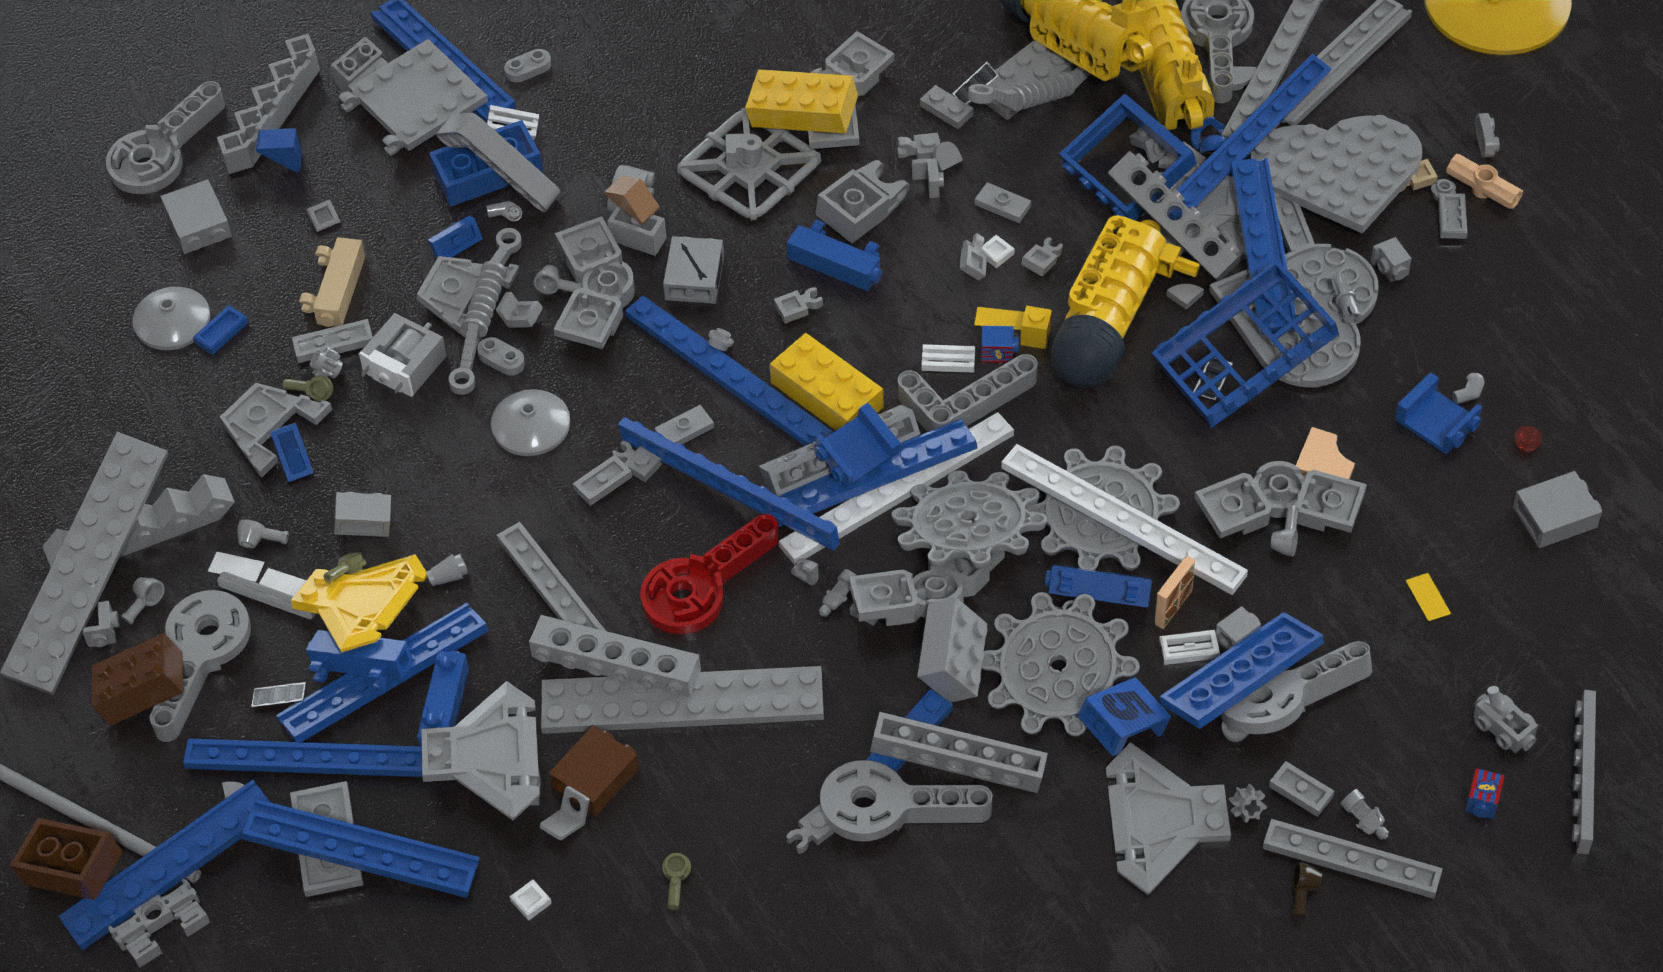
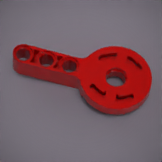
[640,514,779,634]

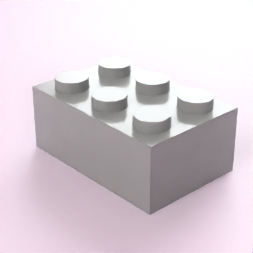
[917,597,987,702]

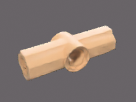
[1446,154,1523,209]

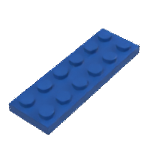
[1160,612,1324,729]

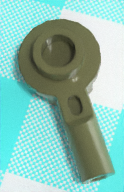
[283,375,333,401]
[323,552,367,583]
[662,853,691,910]

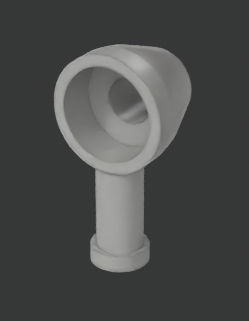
[534,265,583,294]
[1271,504,1300,557]
[237,520,289,549]
[121,577,165,625]

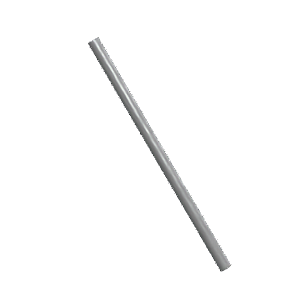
[0,764,201,883]

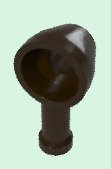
[1292,862,1322,919]

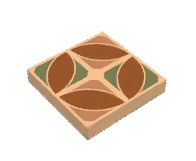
[1155,556,1196,629]

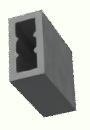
[160,179,232,254]
[1513,471,1602,548]

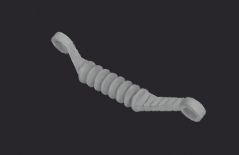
[968,56,1093,112]
[449,228,522,395]

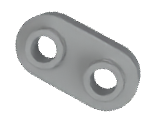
[504,49,551,83]
[1475,113,1499,158]
[477,337,525,375]

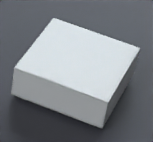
[981,235,1015,268]
[510,880,552,921]

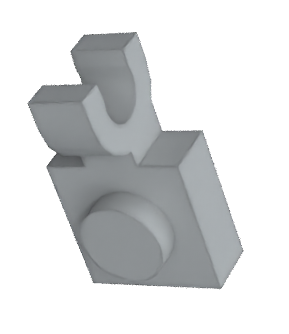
[897,133,940,159]
[960,233,987,281]

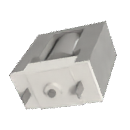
[359,313,447,397]

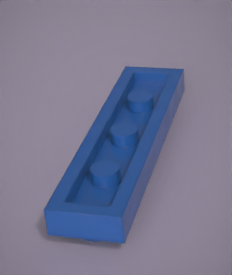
[866,689,953,778]

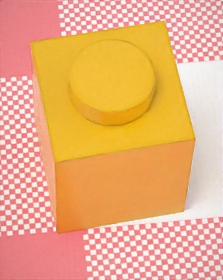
[1021,305,1052,349]

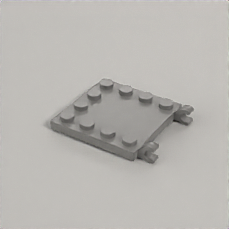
[339,39,488,156]

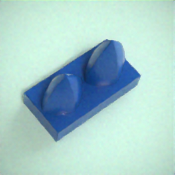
[428,215,483,260]

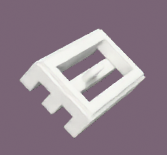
[487,105,539,140]
[922,345,975,373]
[1159,630,1220,665]

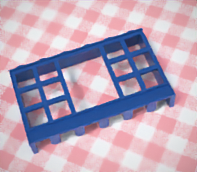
[1152,260,1339,428]

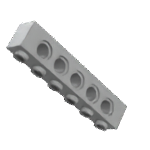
[1108,151,1240,281]
[759,405,920,496]
[529,615,701,697]
[870,712,1048,793]

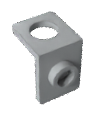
[540,786,590,840]

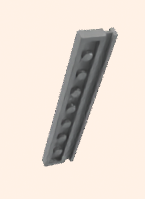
[1282,0,1412,126]

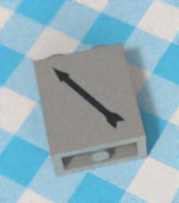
[663,236,724,304]

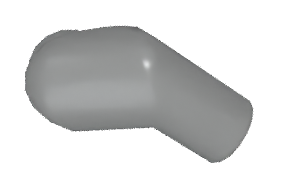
[486,201,522,221]
[1452,373,1484,404]

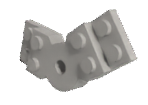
[808,31,895,149]
[554,216,635,349]
[1194,461,1367,538]
[849,551,1005,626]

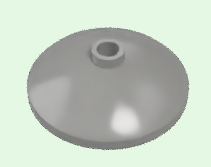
[132,287,211,350]
[491,389,570,456]

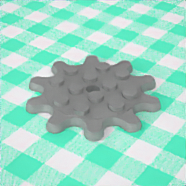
[1026,446,1180,571]
[892,471,1047,569]
[981,592,1139,737]

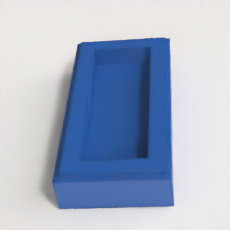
[193,305,249,355]

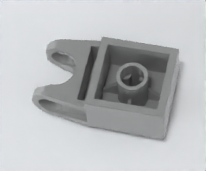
[816,160,910,243]

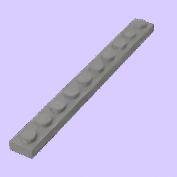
[1222,0,1323,139]

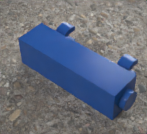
[787,219,882,291]
[1045,565,1153,608]
[306,630,414,690]
[417,650,469,747]

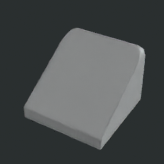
[306,199,340,232]

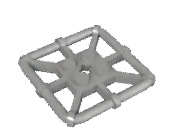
[677,108,821,221]

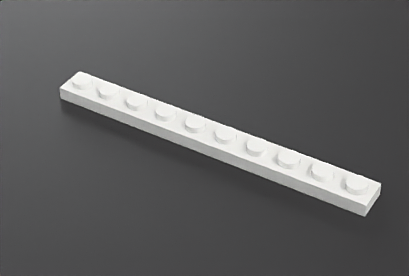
[779,412,1014,565]
[1002,444,1248,595]

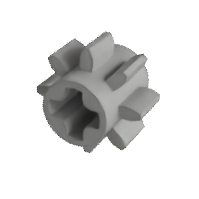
[310,347,343,379]
[1229,784,1267,823]

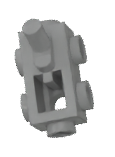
[1473,686,1538,753]

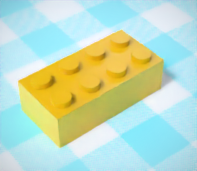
[745,70,858,134]
[770,333,884,431]

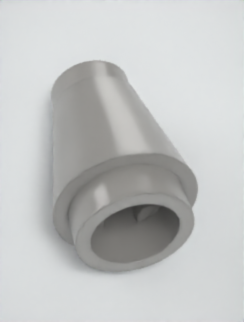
[426,554,469,586]

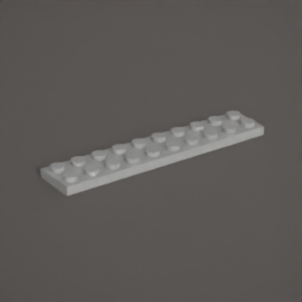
[0,432,168,695]
[541,666,824,734]

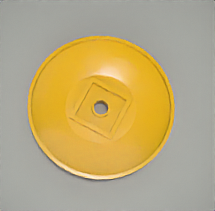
[1424,0,1571,55]

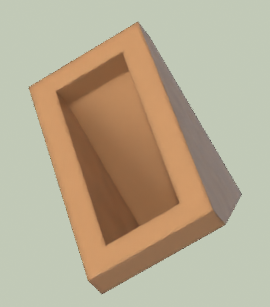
[605,176,660,225]

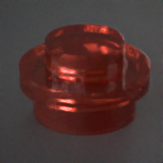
[1514,426,1542,452]

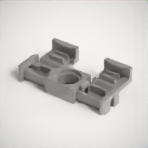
[108,879,210,968]

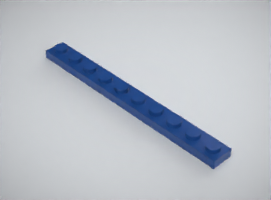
[1169,53,1332,221]
[625,295,833,446]
[618,417,840,551]
[183,739,423,777]

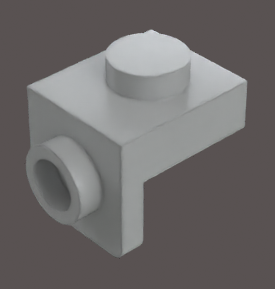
[1129,128,1168,163]
[912,158,944,198]
[496,292,543,328]
[83,601,120,647]

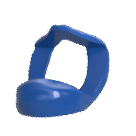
[1191,117,1227,154]

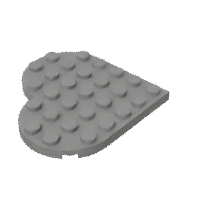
[1251,115,1422,233]
[1209,244,1379,387]

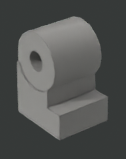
[725,134,762,168]

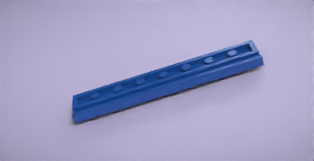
[371,0,516,123]
[1230,158,1296,334]
[778,419,978,527]
[276,603,489,742]
[58,780,270,951]
[242,799,479,898]

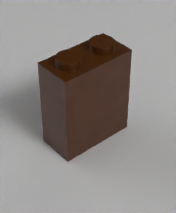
[549,726,639,817]

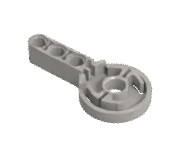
[1181,0,1254,103]
[106,81,225,194]
[150,590,251,742]
[1220,641,1372,734]
[820,760,992,841]

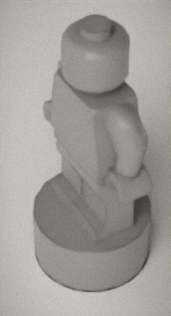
[819,569,857,617]
[1340,789,1389,839]

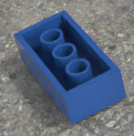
[429,120,543,207]

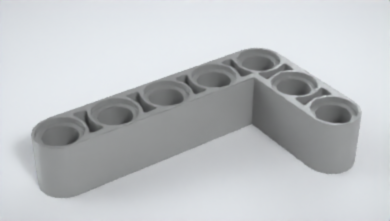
[436,112,561,212]
[898,354,1038,432]

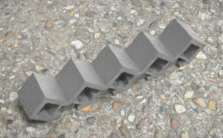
[217,34,320,174]
[43,474,235,567]

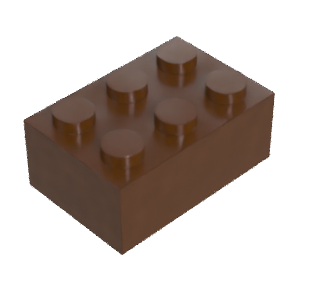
[92,633,183,725]
[10,818,123,900]

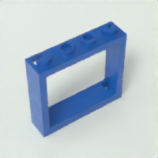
[1059,94,1197,221]

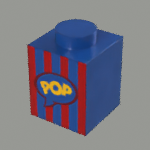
[981,326,1019,363]
[1465,768,1505,819]

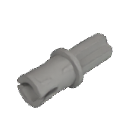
[1331,274,1361,323]

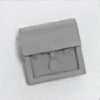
[330,37,388,92]

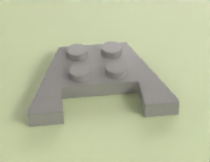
[417,256,519,346]
[220,383,332,477]

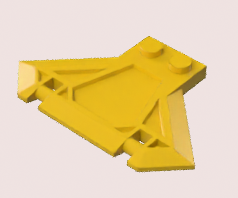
[291,554,427,653]

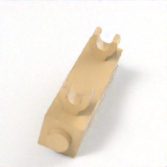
[299,237,366,327]

